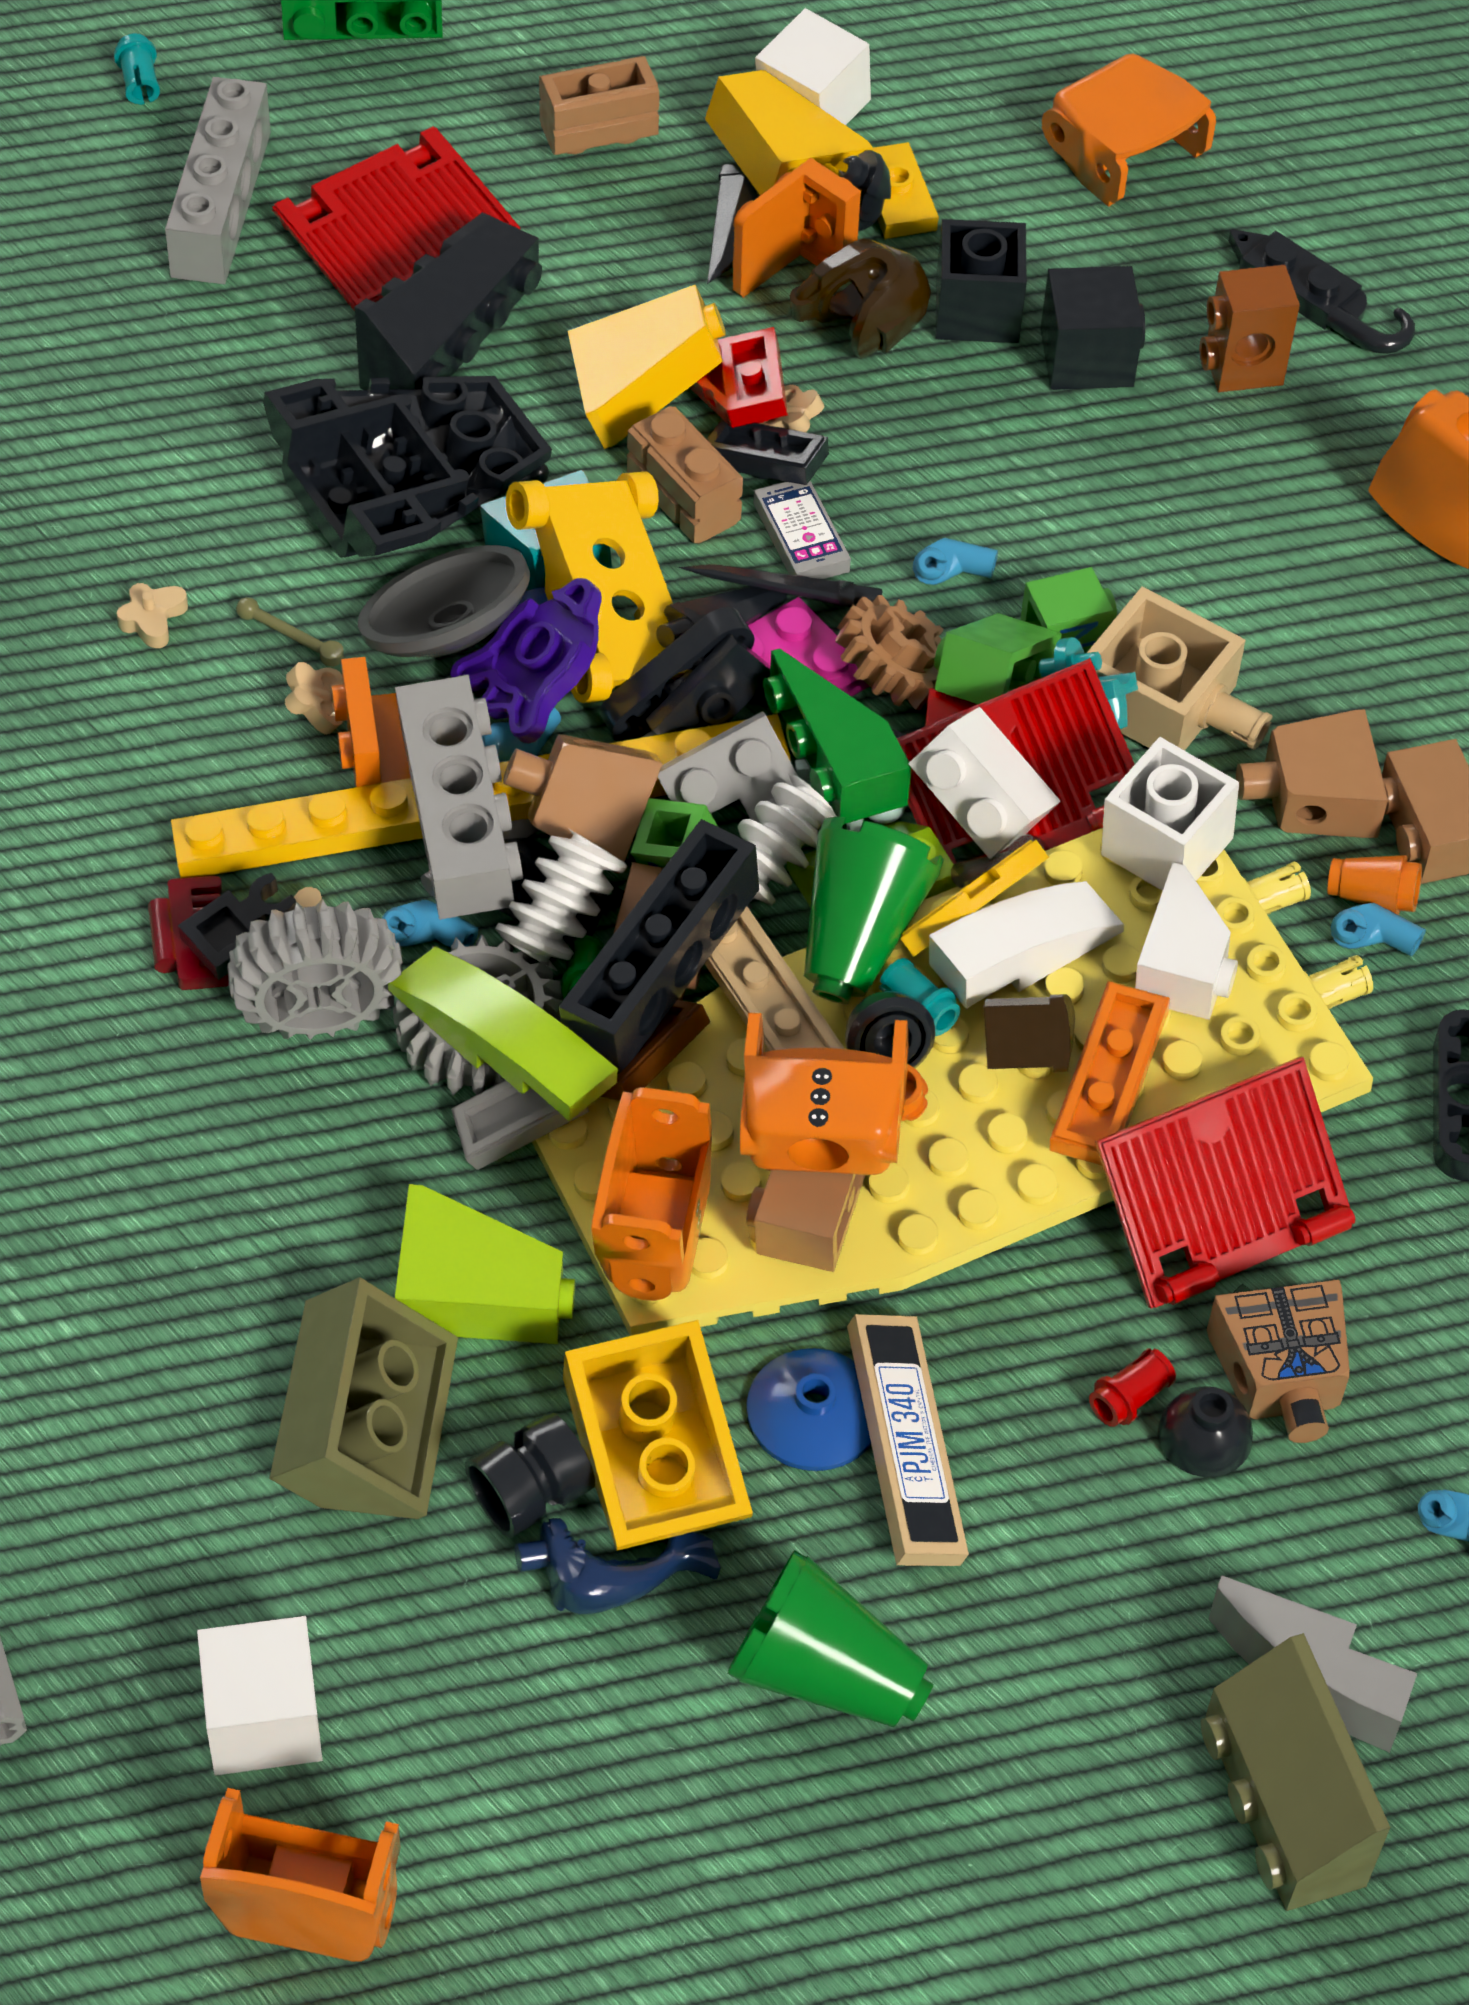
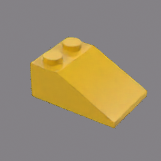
[563,1320,753,1551]

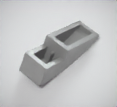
[1208,1576,1417,1753]

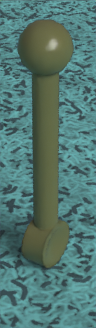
[236,597,344,667]

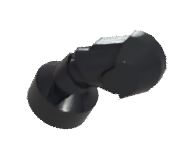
[838,150,891,231]

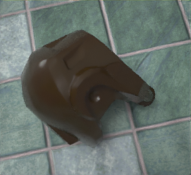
[790,238,931,359]

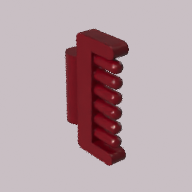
[148,875,229,990]

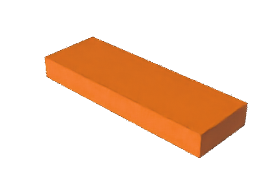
[1049,981,1170,1166]

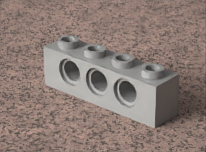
[165,77,271,284]
[395,675,523,920]

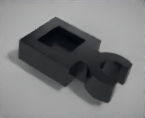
[178,873,296,980]

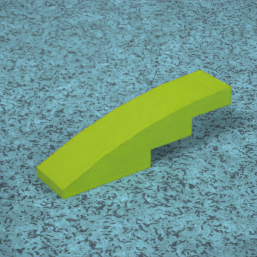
[388,946,618,1121]

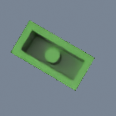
[934,613,1062,704]

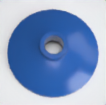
[746,1348,871,1471]

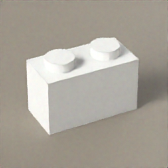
[908,707,1061,859]

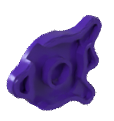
[451,578,602,744]

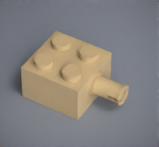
[1087,586,1272,751]

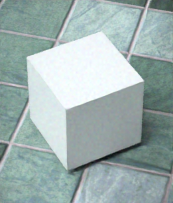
[755,8,871,125]
[1101,737,1239,891]
[197,1616,323,1775]

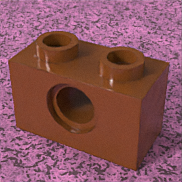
[1199,265,1300,393]

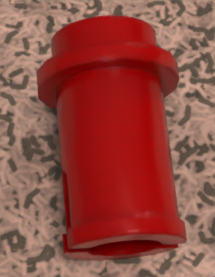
[1089,1348,1176,1427]

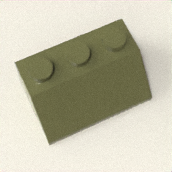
[269,1277,458,1519]
[1201,1633,1390,1911]

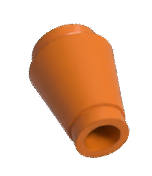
[1327,855,1422,915]

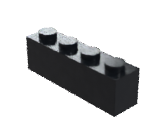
[355,212,542,390]

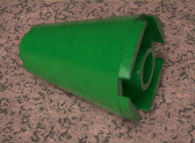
[804,816,944,1004]
[727,1550,934,1727]

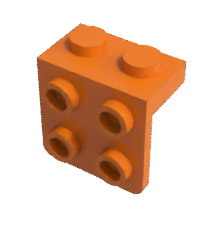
[732,158,861,297]
[331,657,411,787]

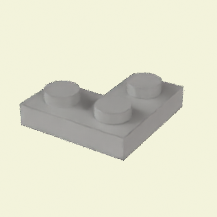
[658,711,798,823]

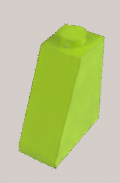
[395,1184,575,1344]

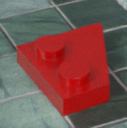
[689,327,788,428]

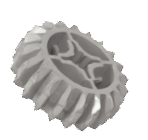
[227,899,403,1040]
[393,934,564,1096]

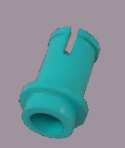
[114,33,160,105]
[879,958,960,1036]

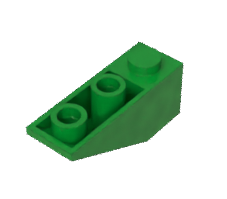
[281,0,443,40]
[763,648,911,825]

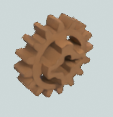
[835,595,944,710]

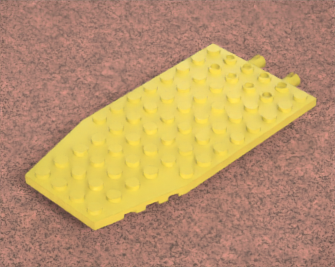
[532,828,1373,1336]

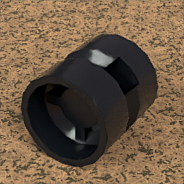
[465,1411,595,1539]

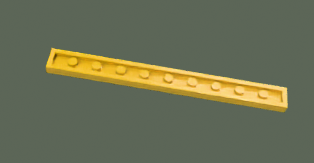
[171,714,791,878]

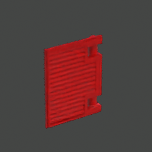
[272,126,520,311]
[897,658,1135,886]
[1095,1056,1356,1308]

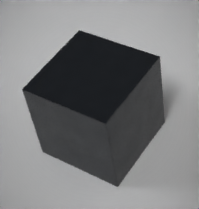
[935,219,1027,343]
[1040,266,1145,390]

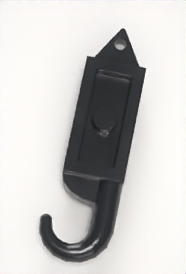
[1228,229,1415,354]

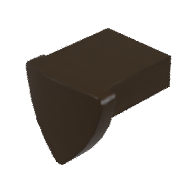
[984,994,1075,1072]

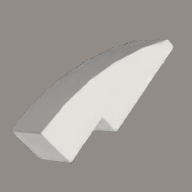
[929,881,1124,1008]

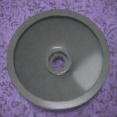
[358,545,530,657]

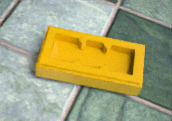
[872,142,939,239]

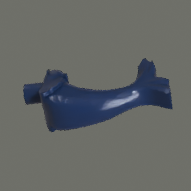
[515,1518,721,1615]

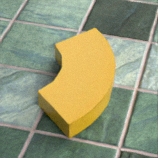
[900,840,1049,957]

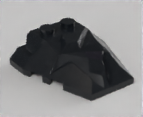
[263,376,552,558]

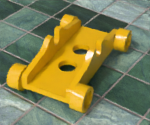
[506,471,687,703]

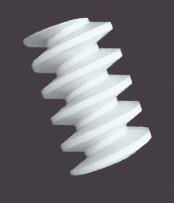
[738,773,843,909]
[495,828,627,971]

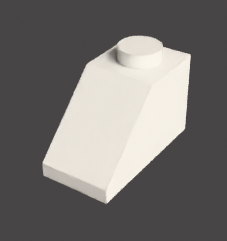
[1135,862,1238,1020]

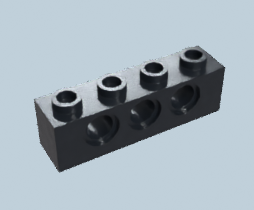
[559,819,759,1074]

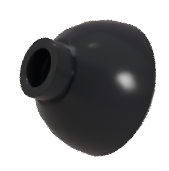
[845,991,936,1068]
[1158,1386,1253,1477]

